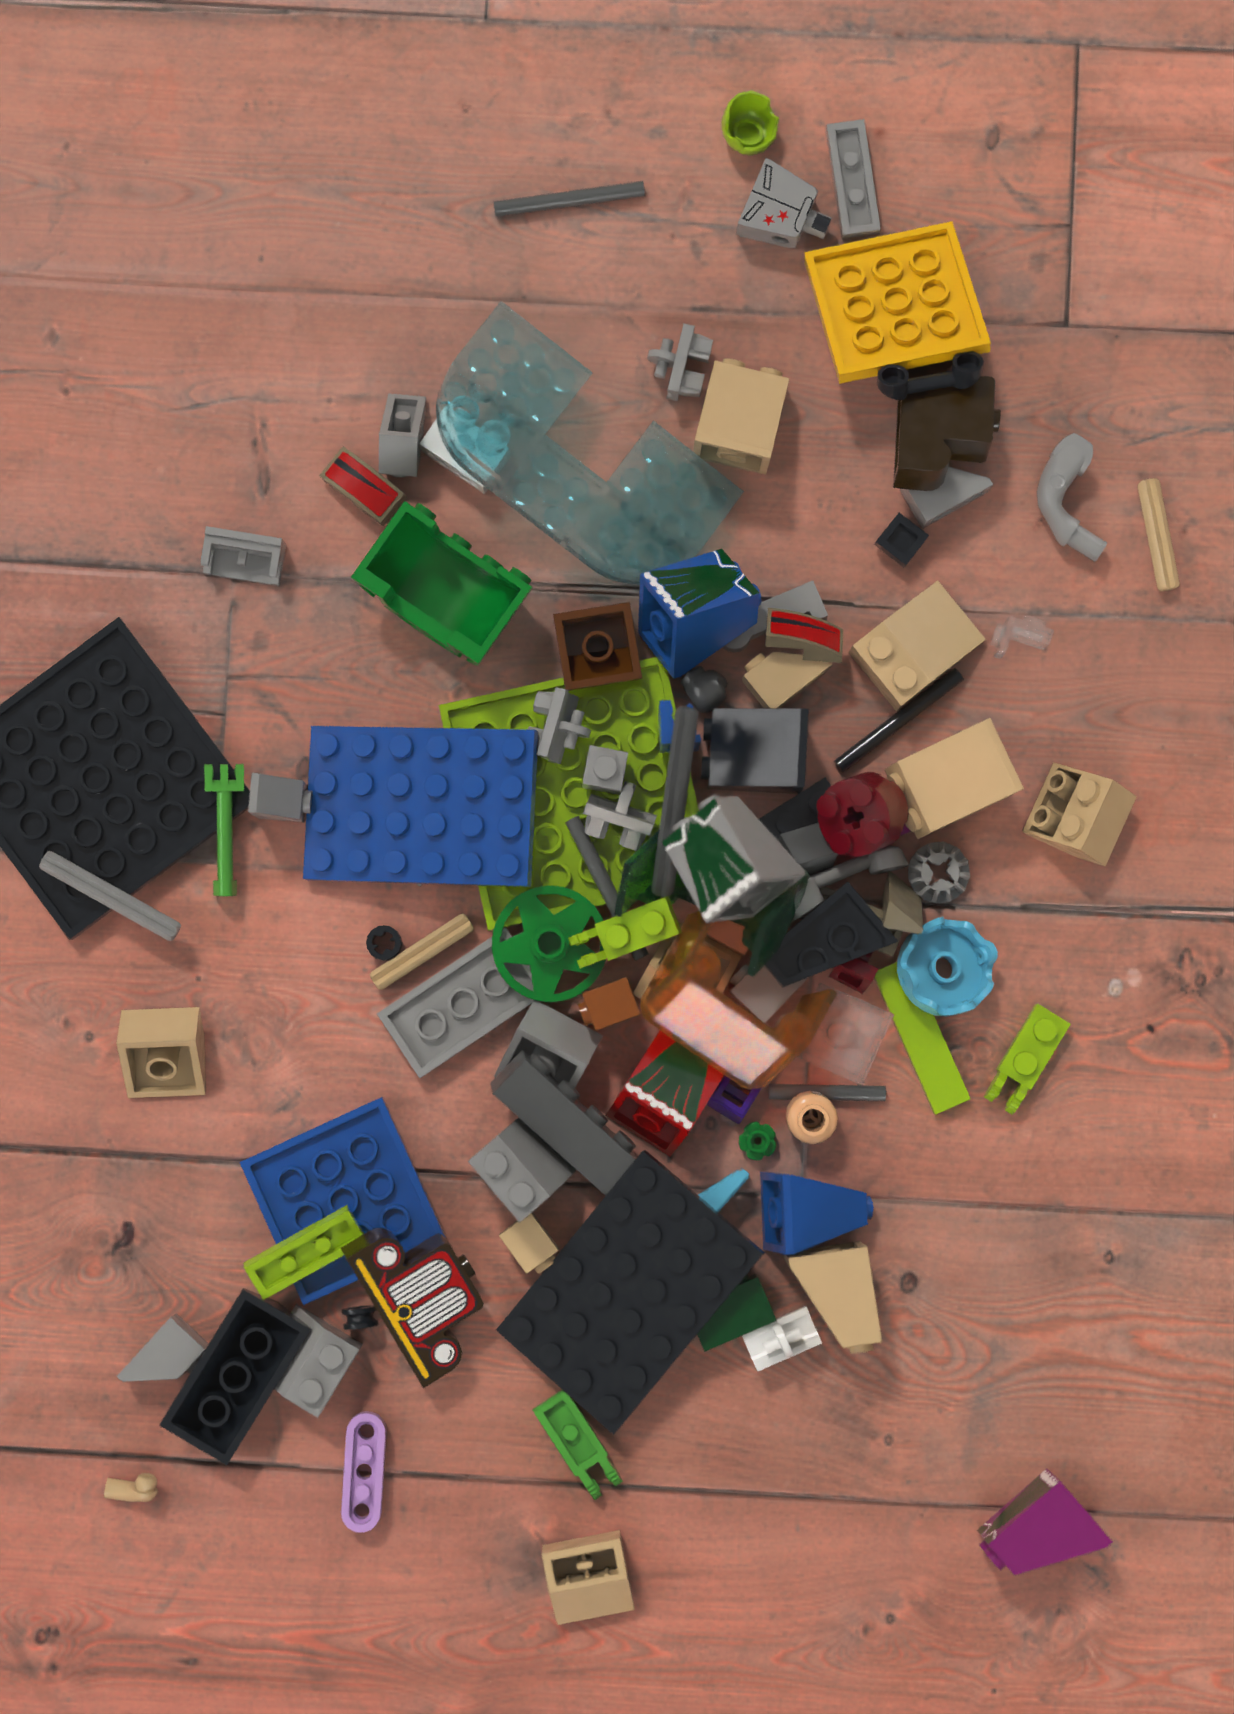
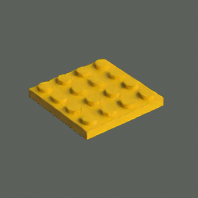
[804,221,991,384]

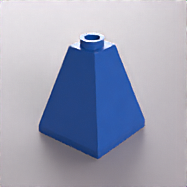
[760,1171,873,1255]

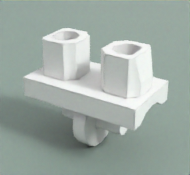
[742,1306,822,1372]

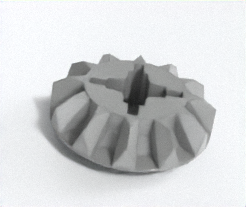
[908,842,970,903]

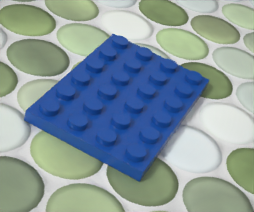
[303,726,538,887]

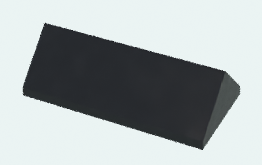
[159,1288,311,1465]

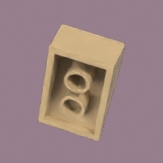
[848,581,986,711]

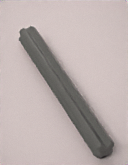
[651,706,698,897]

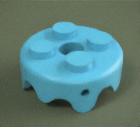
[897,917,998,1017]

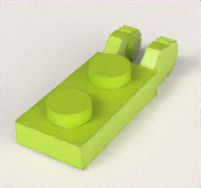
[568,896,682,969]
[984,1004,1071,1115]

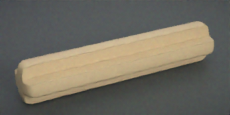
[1138,479,1180,591]
[370,914,474,990]

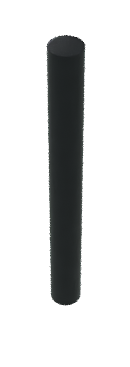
[834,668,964,773]

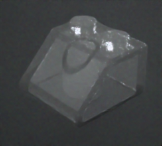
[788,983,894,1086]

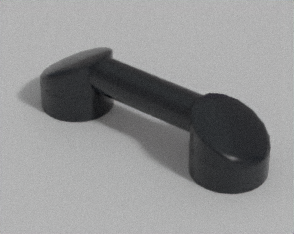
[877,351,984,400]

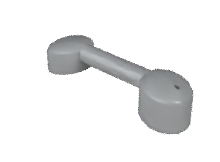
[782,845,909,922]

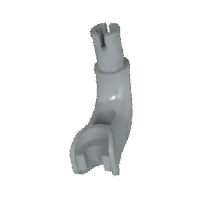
[1036,433,1107,562]

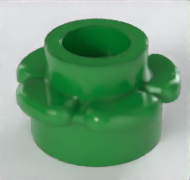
[738,1122,777,1160]

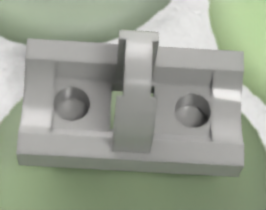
[583,781,657,851]

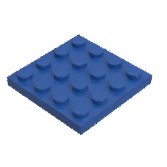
[239,1097,447,1305]

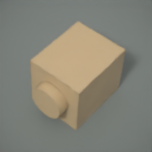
[499,1211,559,1274]

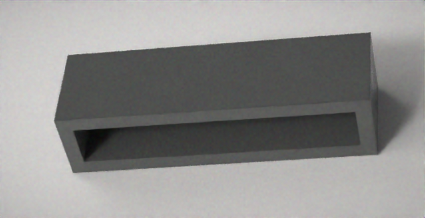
[490,1050,637,1196]

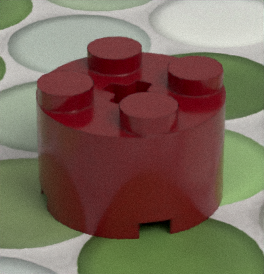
[817,772,908,857]

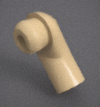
[104,1473,158,1502]

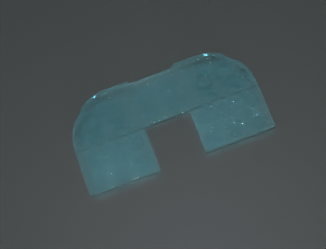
[436,301,744,584]

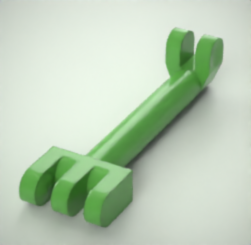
[204,764,244,896]

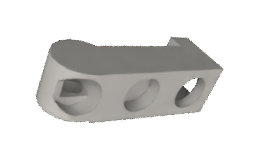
[722,580,828,653]

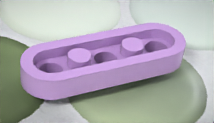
[341,1411,387,1533]

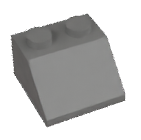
[494,1000,603,1088]
[274,1304,363,1418]

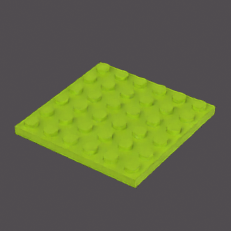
[438,657,699,931]

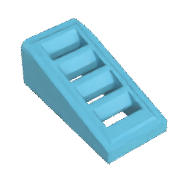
[698,1168,749,1212]

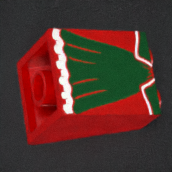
[605,1017,734,1157]

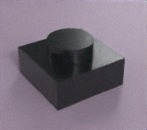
[874,512,929,568]

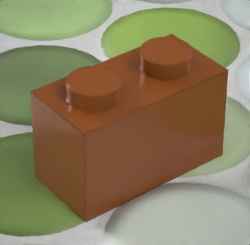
[578,977,640,1031]

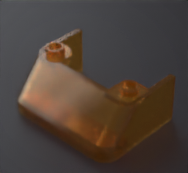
[640,911,837,1090]

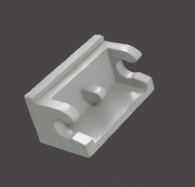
[201,526,286,586]

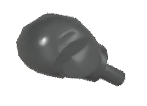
[680,666,728,713]

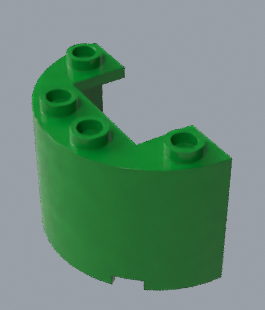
[351,501,532,666]

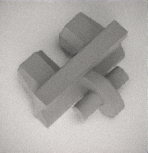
[647,324,713,401]
[527,687,591,764]

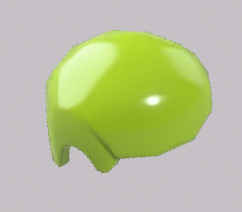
[721,90,779,156]

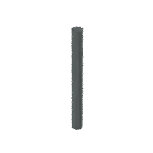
[493,181,645,217]
[565,816,649,961]

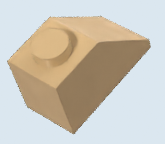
[742,652,833,708]

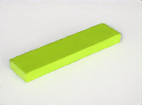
[874,962,971,1115]

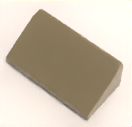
[882,871,923,934]

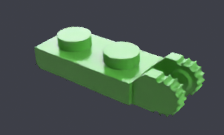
[533,1389,623,1500]

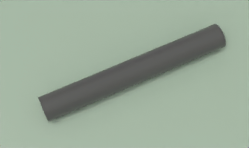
[769,1084,886,1101]

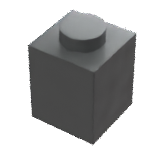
[778,823,838,880]

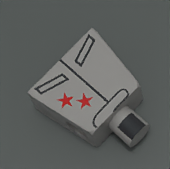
[736,158,832,249]

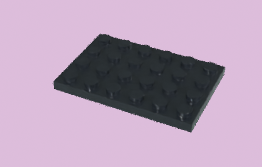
[496,1150,765,1435]

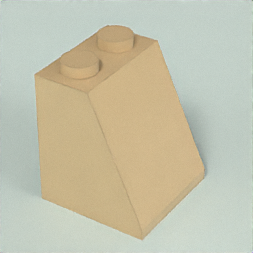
[692,359,789,475]
[885,718,1024,839]
[784,1241,882,1353]

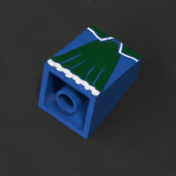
[638,549,761,679]

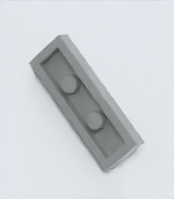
[826,119,881,239]

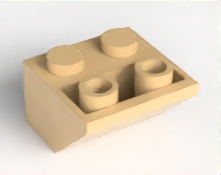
[1022,762,1137,866]
[542,1530,635,1625]

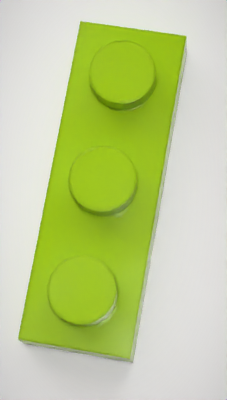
[243,1205,364,1300]

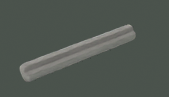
[39,851,181,941]

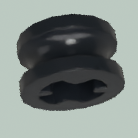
[366,925,402,961]
[342,1305,379,1330]

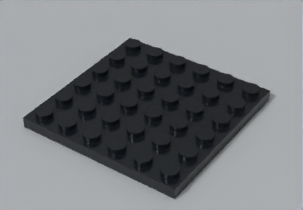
[0,617,250,940]

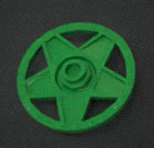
[492,886,606,1002]

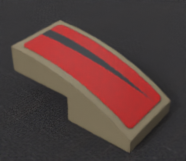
[319,446,407,526]
[765,608,843,663]

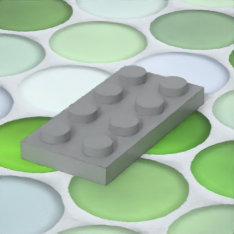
[377,928,534,1078]

